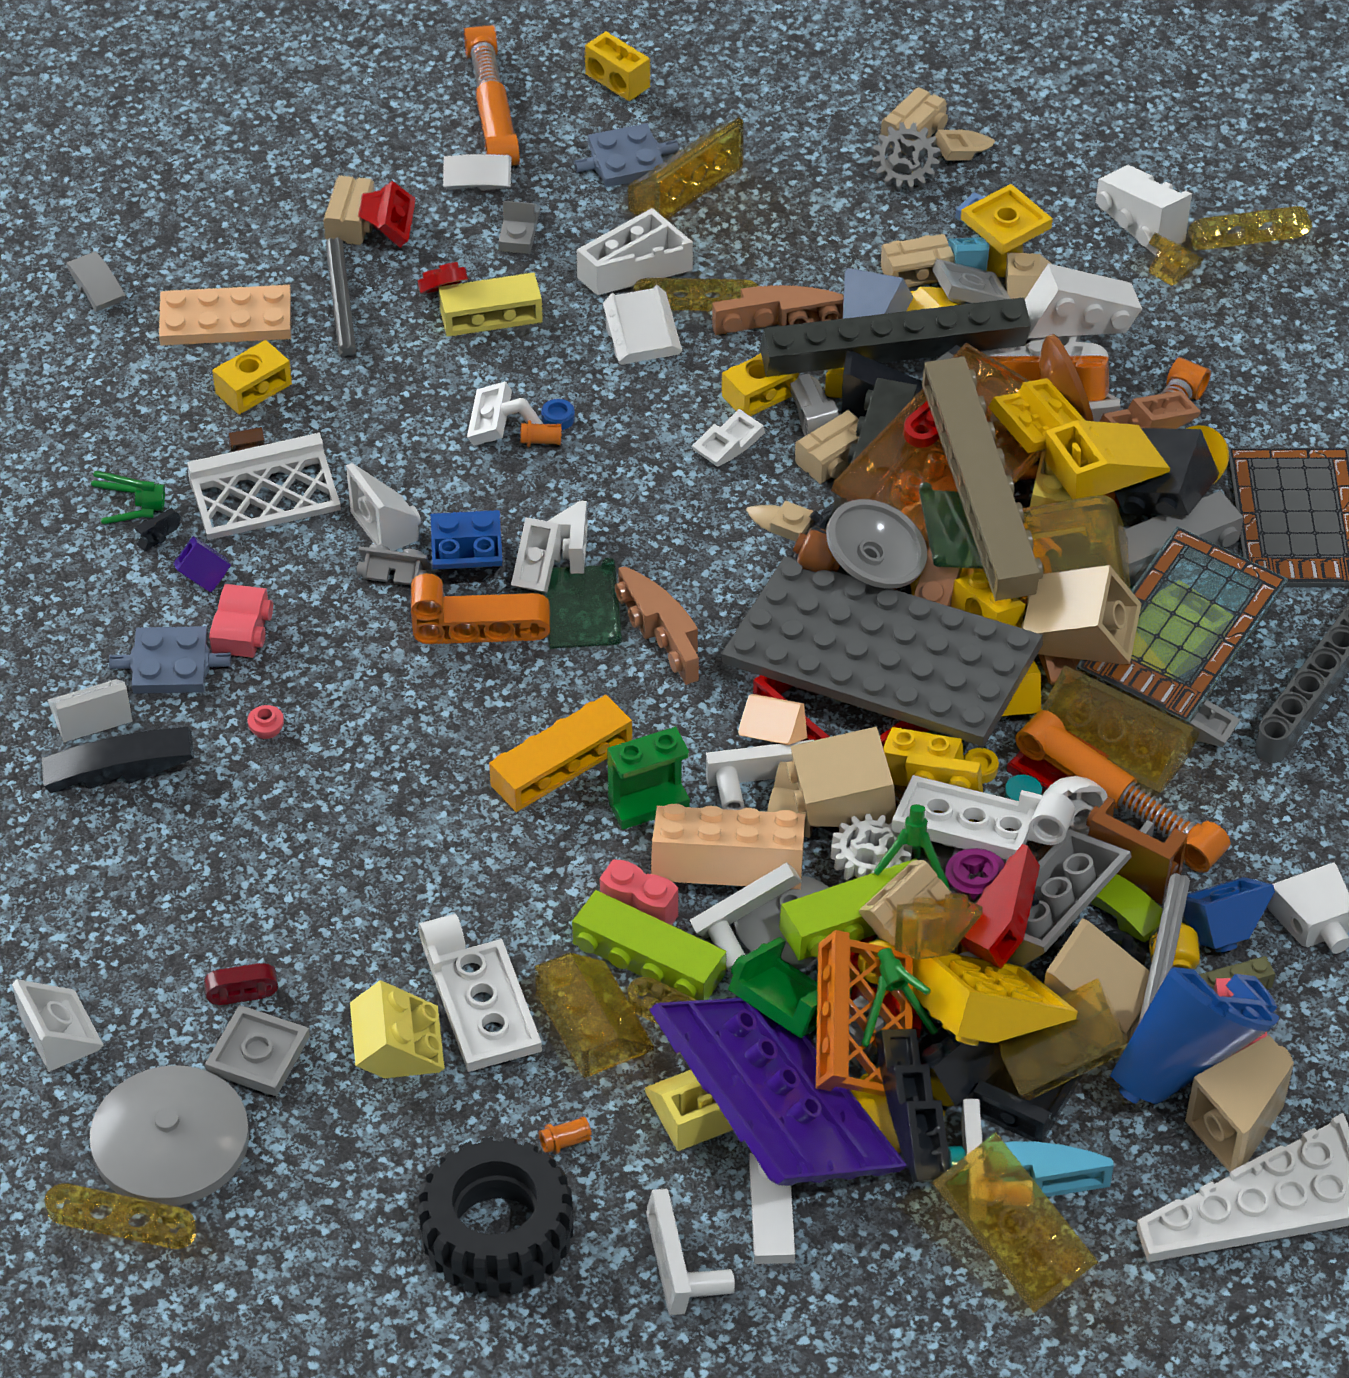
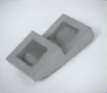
[66,251,125,312]

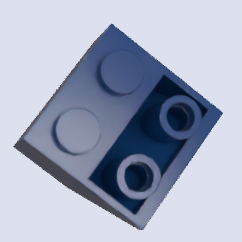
[431,510,503,570]

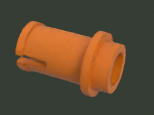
[520,420,561,447]
[539,1116,592,1155]

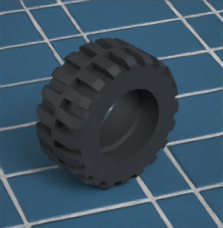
[418,1137,574,1296]

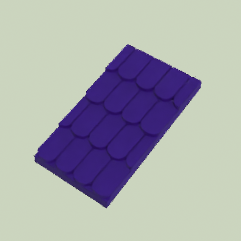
[649,998,907,1186]

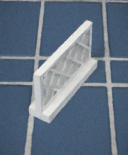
[187,433,341,540]

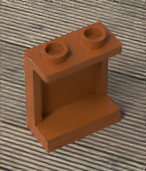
[1086,797,1188,905]

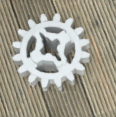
[831,814,912,880]

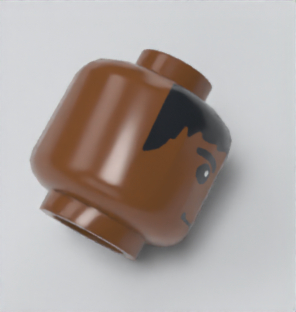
[792,526,840,572]

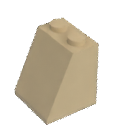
[1021,565,1142,664]
[786,727,896,827]
[1044,918,1150,1056]
[1185,1035,1294,1172]

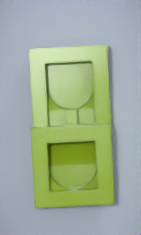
[1091,874,1163,943]

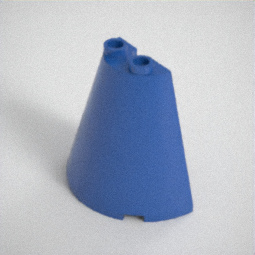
[1110,967,1279,1105]

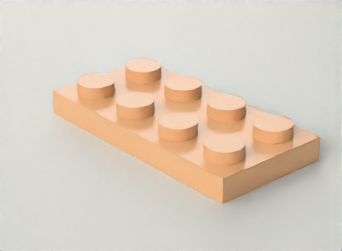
[159,285,291,346]

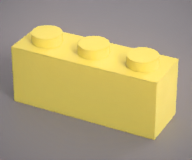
[438,273,543,337]

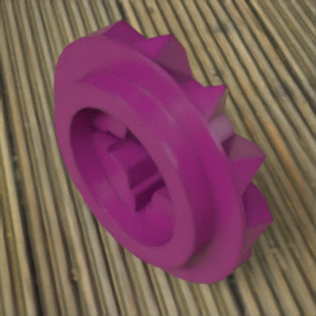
[946,848,1005,900]

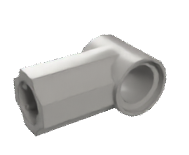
[790,374,839,436]

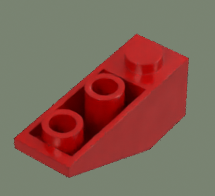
[954,843,1040,969]

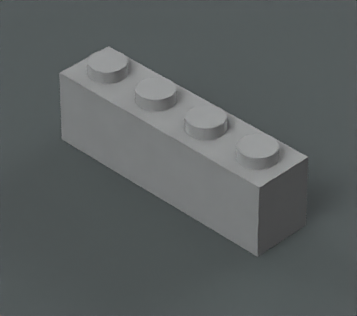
[1101,491,1244,586]

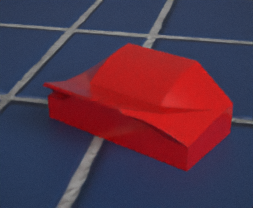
[358,181,416,247]

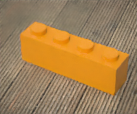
[489,694,633,812]

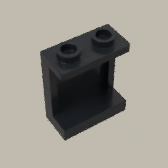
[972,1031,1085,1142]

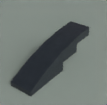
[42,727,194,794]
[874,1029,952,1182]

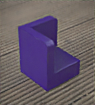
[173,536,231,592]

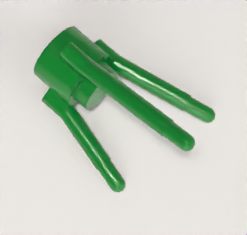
[91,471,165,524]

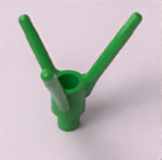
[874,804,951,891]
[861,948,938,1047]

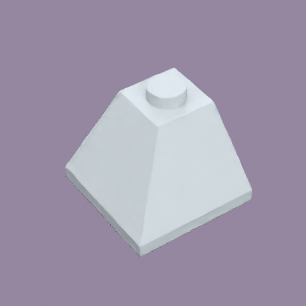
[346,463,421,551]

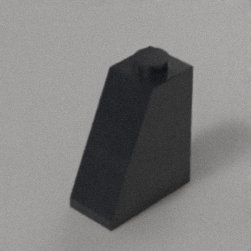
[841,351,927,419]

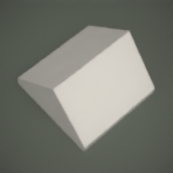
[48,679,133,743]
[12,979,104,1072]

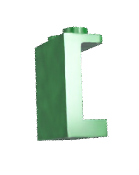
[607,727,690,830]
[728,937,852,1038]

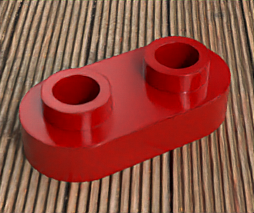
[417,262,468,294]
[903,401,940,448]

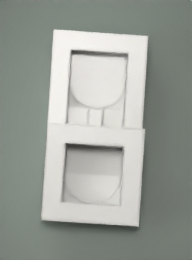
[443,154,511,191]
[692,409,765,466]

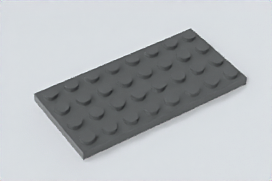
[721,556,1043,747]

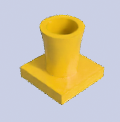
[961,184,1053,277]

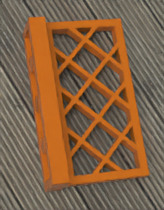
[816,930,912,1097]

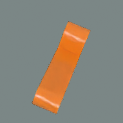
[979,355,1109,401]
[411,573,550,644]

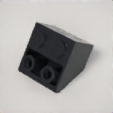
[918,1021,1008,1107]

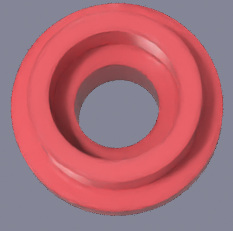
[247,705,284,739]

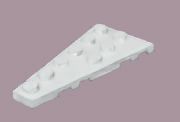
[1136,1113,1349,1262]

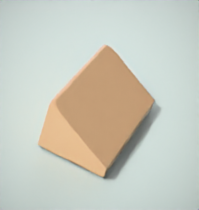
[738,694,807,745]

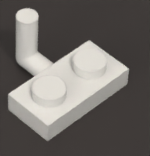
[467,381,543,446]

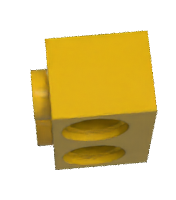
[585,31,650,101]

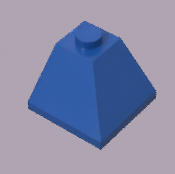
[1183,877,1275,952]

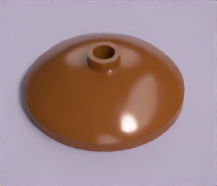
[1039,334,1094,421]

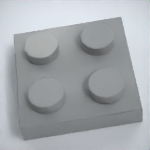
[932,259,1010,304]
[205,1005,310,1097]

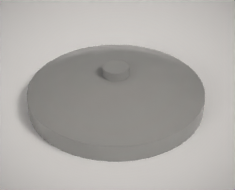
[90,1065,249,1207]

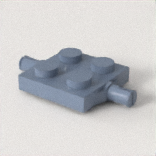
[574,123,679,188]
[109,626,231,694]

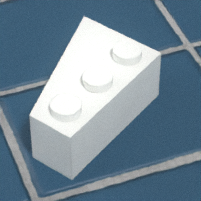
[1096,165,1192,256]
[577,208,693,295]
[1025,264,1142,338]

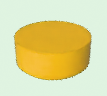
[964,748,999,784]

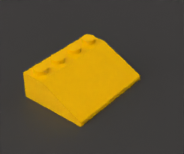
[912,947,1078,1046]

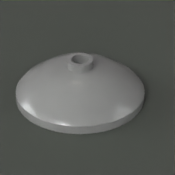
[826,499,927,588]
[734,875,829,969]

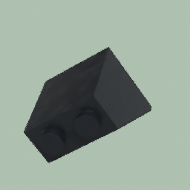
[1114,428,1219,516]

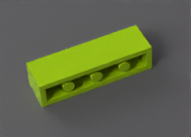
[779,858,917,961]
[572,890,727,1001]

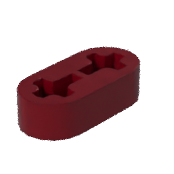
[204,963,278,1005]

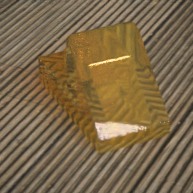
[1148,233,1204,286]

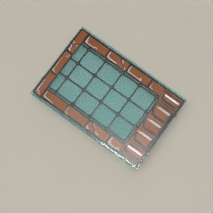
[1076,526,1288,726]

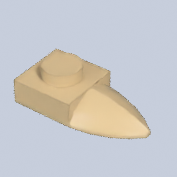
[935,130,995,161]
[746,501,814,542]

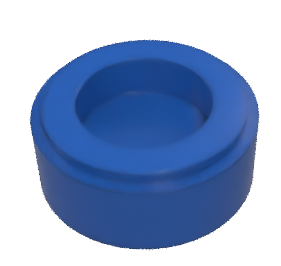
[541,399,575,430]

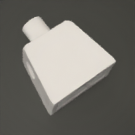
[1267,862,1349,954]

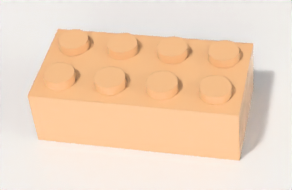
[651,804,805,889]

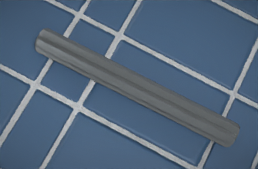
[325,237,356,357]

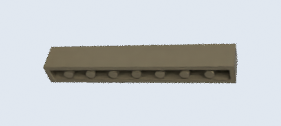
[922,356,1043,601]

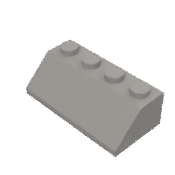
[1007,829,1131,966]

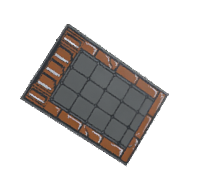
[1228,448,1349,588]

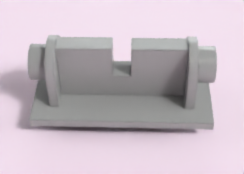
[357,544,431,586]

